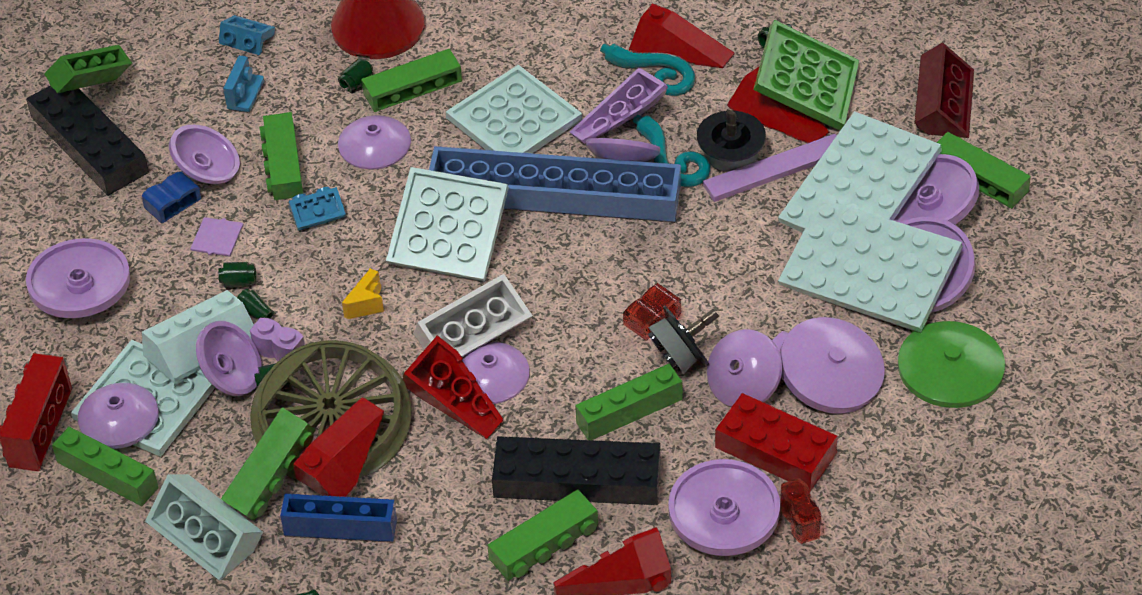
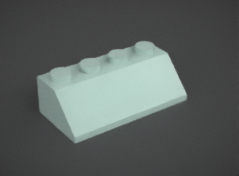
[142,290,254,383]
[145,474,263,581]

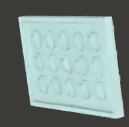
[778,111,942,233]
[778,198,963,333]

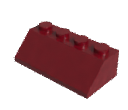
[914,42,974,138]

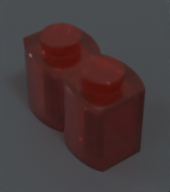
[623,283,682,341]
[780,478,821,544]

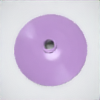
[338,115,411,169]
[169,125,240,184]
[586,138,660,162]
[196,321,262,396]
[707,329,782,407]
[462,342,529,404]
[78,383,159,449]

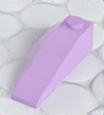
[570,68,668,144]

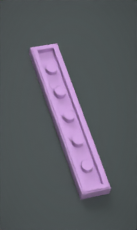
[703,134,837,202]

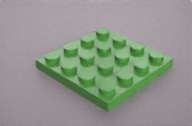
[753,20,859,130]

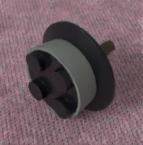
[697,109,766,172]
[647,305,719,374]

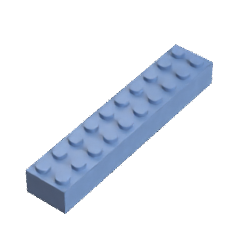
[429,146,681,222]

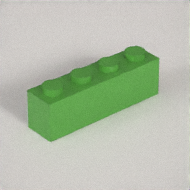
[44,45,132,93]
[361,49,462,112]
[259,112,303,201]
[936,132,1031,209]
[575,364,683,440]
[221,407,316,521]
[52,427,159,506]
[487,490,598,581]

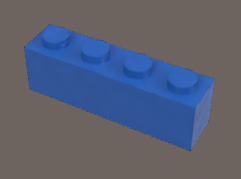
[280,494,397,542]

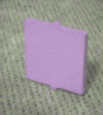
[190,217,243,256]

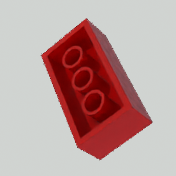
[0,353,72,472]
[715,393,838,492]

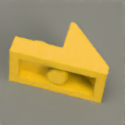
[342,268,384,319]

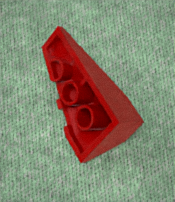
[629,3,735,69]
[727,67,830,143]
[402,335,504,439]
[293,397,384,497]
[553,527,671,595]

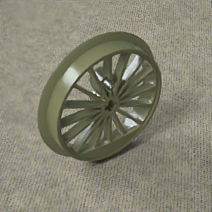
[250,340,411,481]

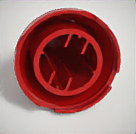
[331,0,425,59]

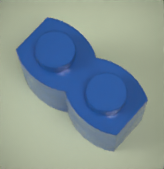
[141,171,201,223]

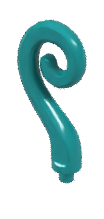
[600,43,695,96]
[633,114,711,187]

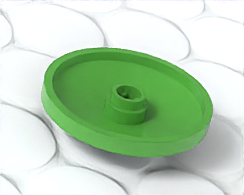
[898,321,1005,408]

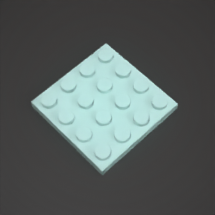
[446,65,582,154]
[386,167,509,282]
[71,340,216,457]

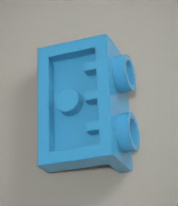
[219,15,275,55]
[223,55,264,112]
[288,187,346,231]

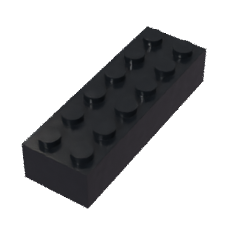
[26,86,149,196]
[492,436,661,505]

